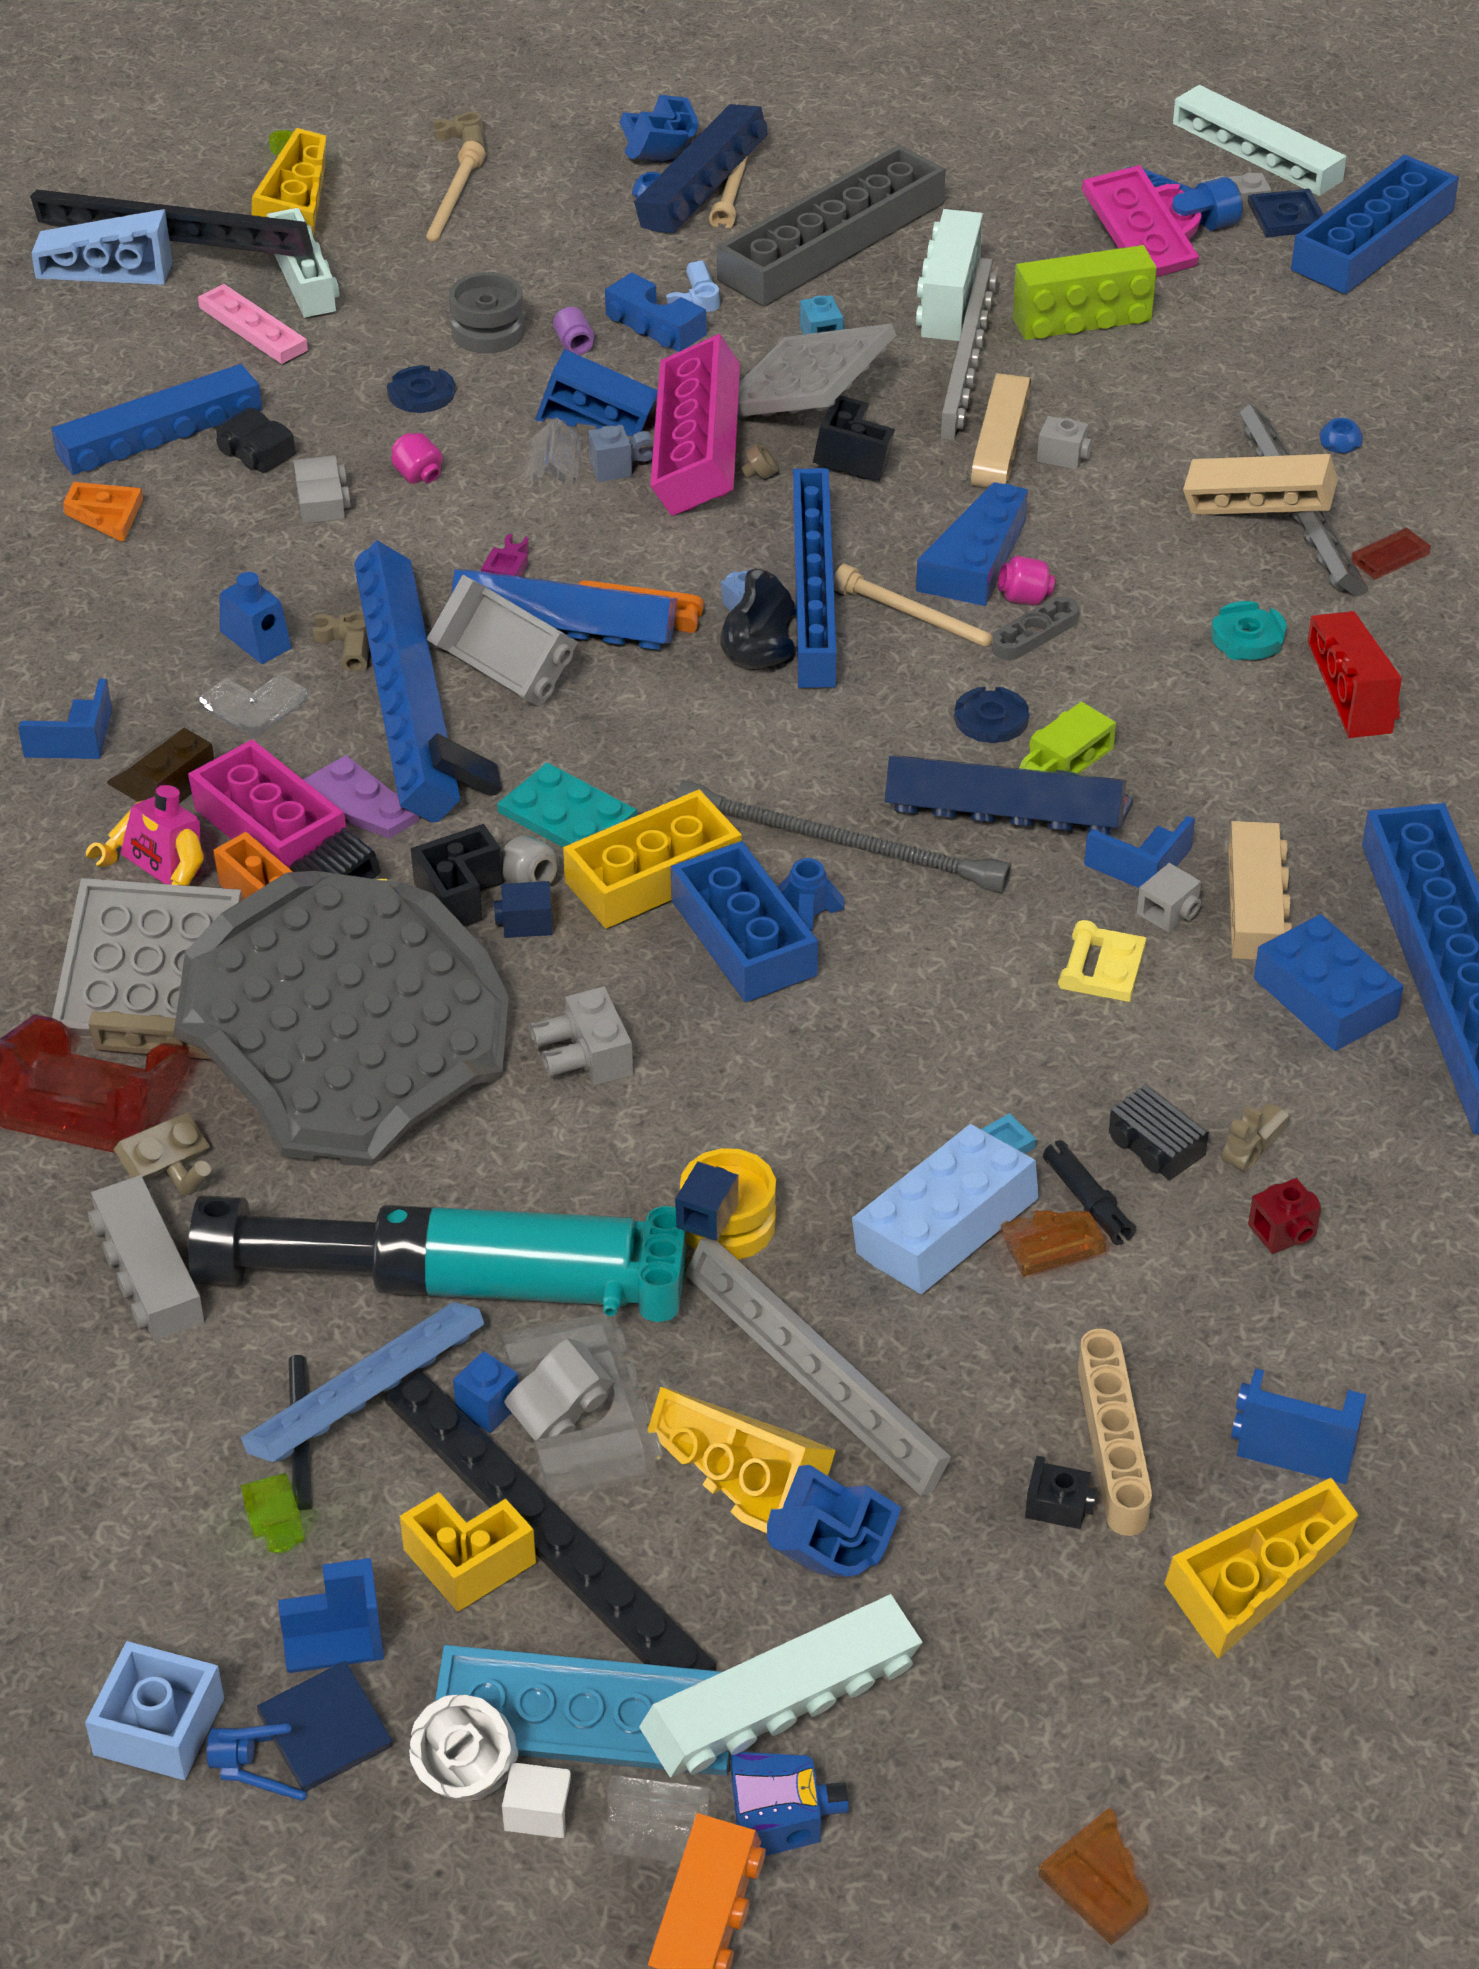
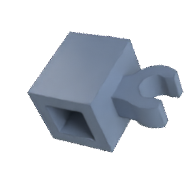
[588,425,653,482]

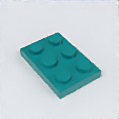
[497,762,637,847]

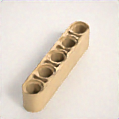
[971,373,1031,488]
[1078,1329,1152,1536]

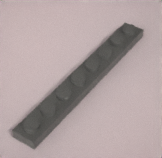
[1240,403,1368,597]

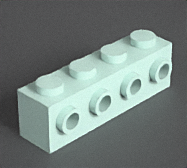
[267,208,339,318]

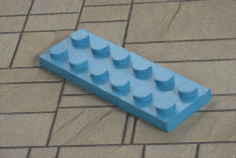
[435,1645,730,1776]

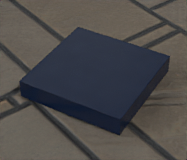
[1247,188,1324,238]
[257,1661,393,1792]

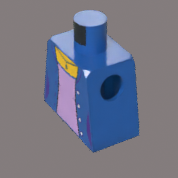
[731,1752,849,1856]

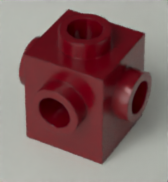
[1248,1177,1321,1254]

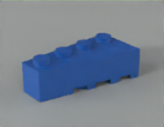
[916,482,1028,606]

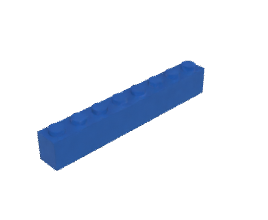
[793,468,836,688]

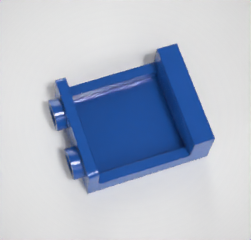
[1231,1368,1367,1484]

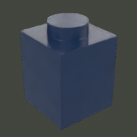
[494,881,553,938]
[675,1161,739,1241]

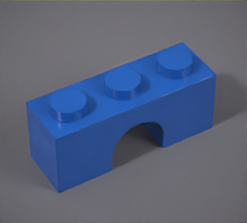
[605,272,707,352]

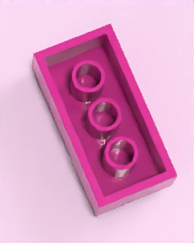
[188,739,346,868]

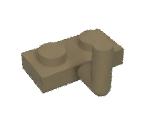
[114,1112,211,1195]

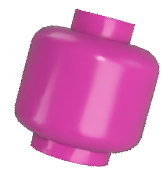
[391,433,443,484]
[998,556,1055,605]

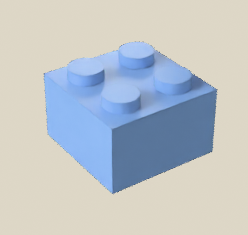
[85,1641,224,1780]

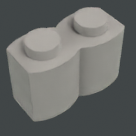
[293,455,350,523]
[504,1338,614,1445]

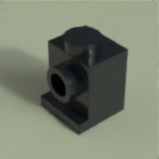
[1025,1455,1098,1529]

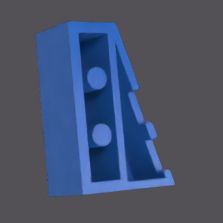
[535,349,658,436]

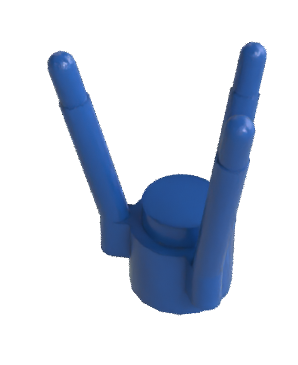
[207,1723,307,1801]

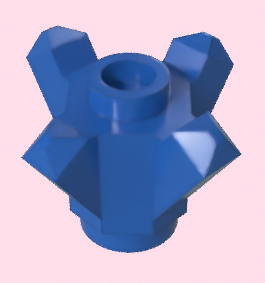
[777,858,844,931]

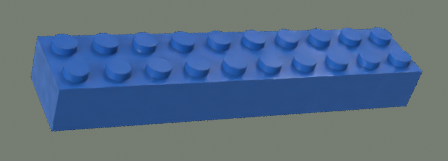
[1362,803,1479,1135]

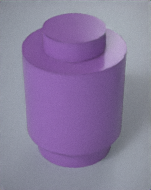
[553,307,594,355]

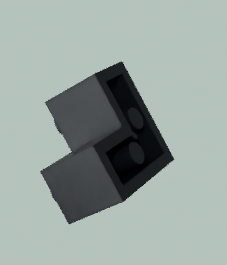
[812,395,895,482]
[411,824,503,926]

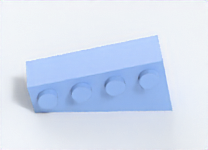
[31,209,172,285]

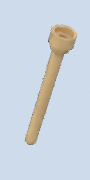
[426,141,486,242]
[709,155,749,228]
[833,563,992,646]

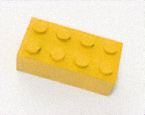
[563,789,742,929]

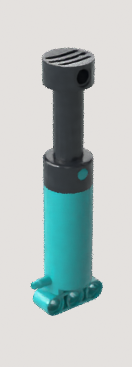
[188,1195,686,1322]

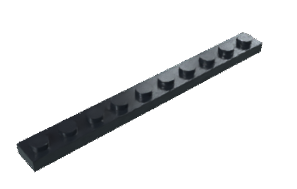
[30,189,313,258]
[385,1371,716,1671]

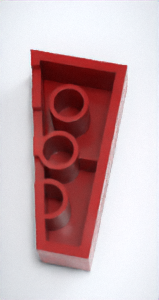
[1307,611,1402,738]

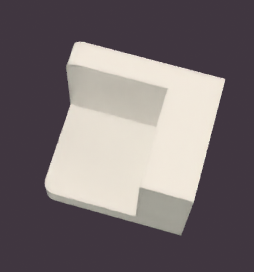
[502,1762,571,1838]

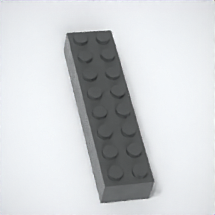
[717,144,946,306]

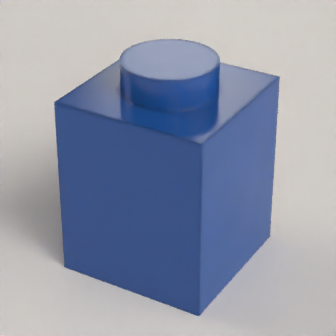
[453,1351,519,1434]

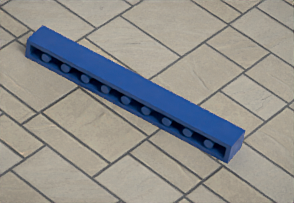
[354,540,461,823]

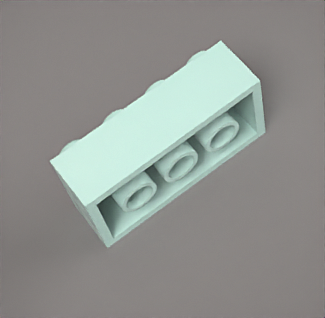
[916,209,983,341]

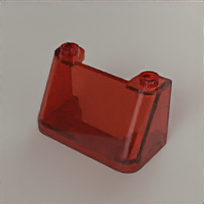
[0,1014,190,1153]

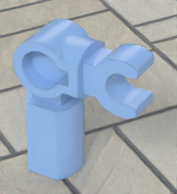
[666,260,721,312]

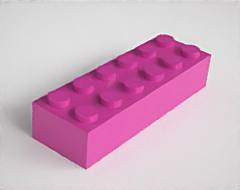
[650,334,740,516]

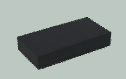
[428,733,502,796]

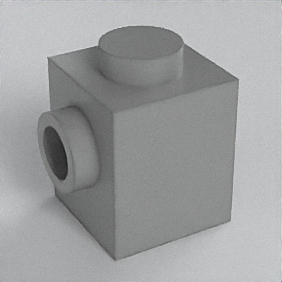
[1037,416,1092,469]
[1137,863,1201,933]

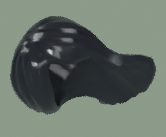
[720,568,796,670]

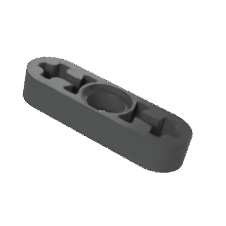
[992,596,1079,660]

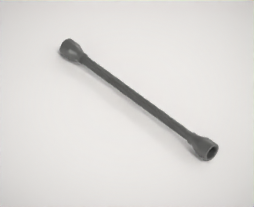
[675,780,1012,894]

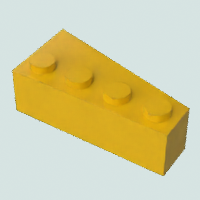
[252,128,326,236]
[1164,1478,1358,1659]

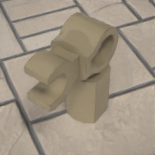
[433,111,485,149]
[313,611,369,671]
[1222,1104,1289,1173]

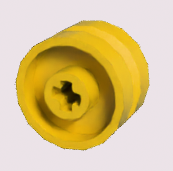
[680,1148,776,1260]

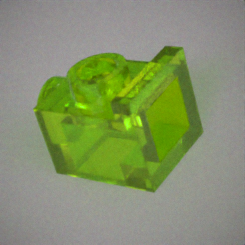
[240,1472,304,1553]

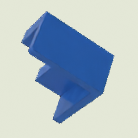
[18,678,112,759]
[1084,815,1195,888]
[278,1558,384,1673]

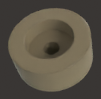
[741,442,778,480]

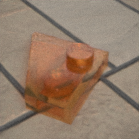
[999,1210,1106,1277]
[1038,1808,1149,1945]

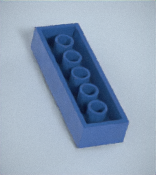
[1291,154,1459,294]

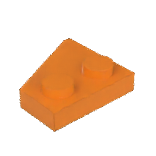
[63,482,143,541]

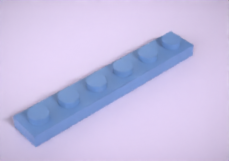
[241,1302,484,1462]

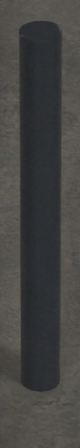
[288,1355,312,1511]

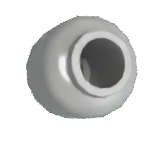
[501,836,558,884]

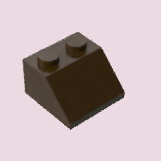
[107,728,214,803]

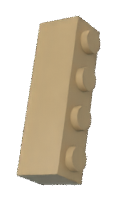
[1183,454,1338,515]
[1228,821,1292,959]

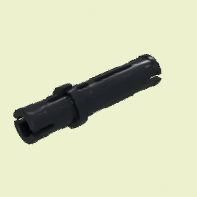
[1043,1140,1136,1245]

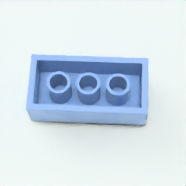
[852,1124,1038,1295]

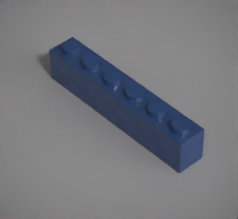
[634,104,768,233]
[884,755,1127,834]

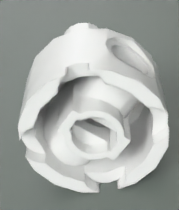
[409,1695,518,1802]

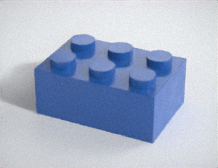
[1254,914,1404,1051]

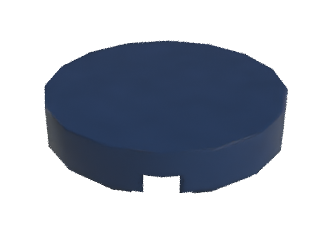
[387,365,456,413]
[954,687,1030,743]

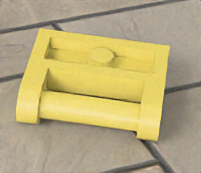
[1058,920,1146,1002]

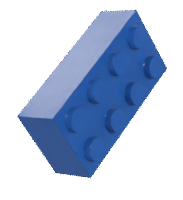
[671,841,818,1002]

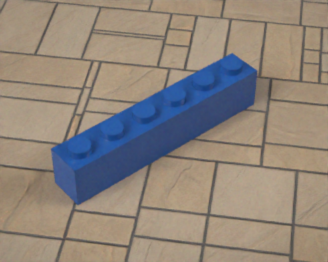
[51,364,262,475]
[451,569,677,649]

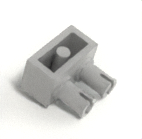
[528,986,633,1085]

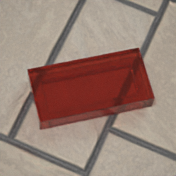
[1351,527,1431,580]

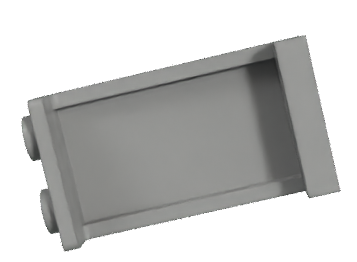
[426,575,578,706]

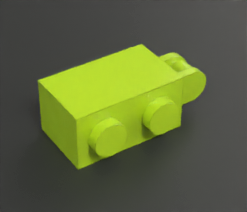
[1019,701,1116,774]

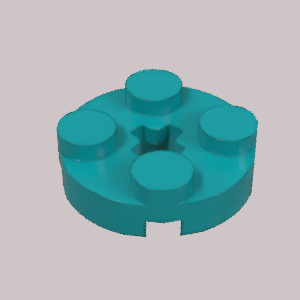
[1211,601,1287,660]

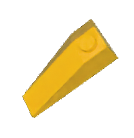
[647,1387,836,1533]

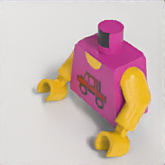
[86,785,204,886]

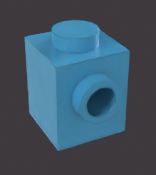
[800,295,843,334]

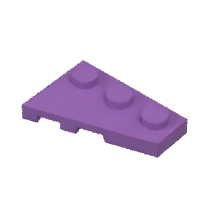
[303,755,420,839]

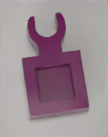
[481,534,529,577]

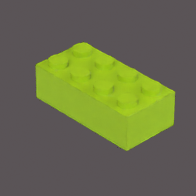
[1012,245,1157,340]

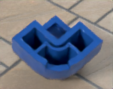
[619,95,699,162]
[767,1465,902,1578]

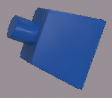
[219,572,292,664]

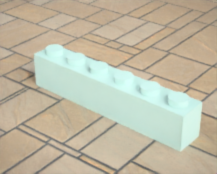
[1173,85,1347,196]
[639,1594,923,1778]

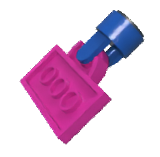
[1081,165,1243,277]

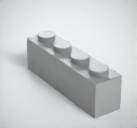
[88,1175,204,1341]

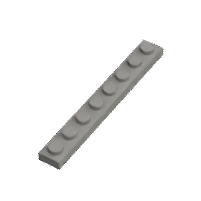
[941,258,997,440]
[685,1238,951,1496]

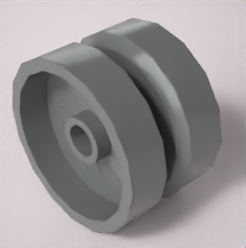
[449,272,525,353]

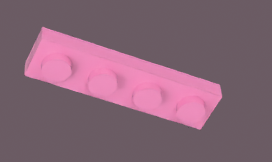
[198,284,308,364]

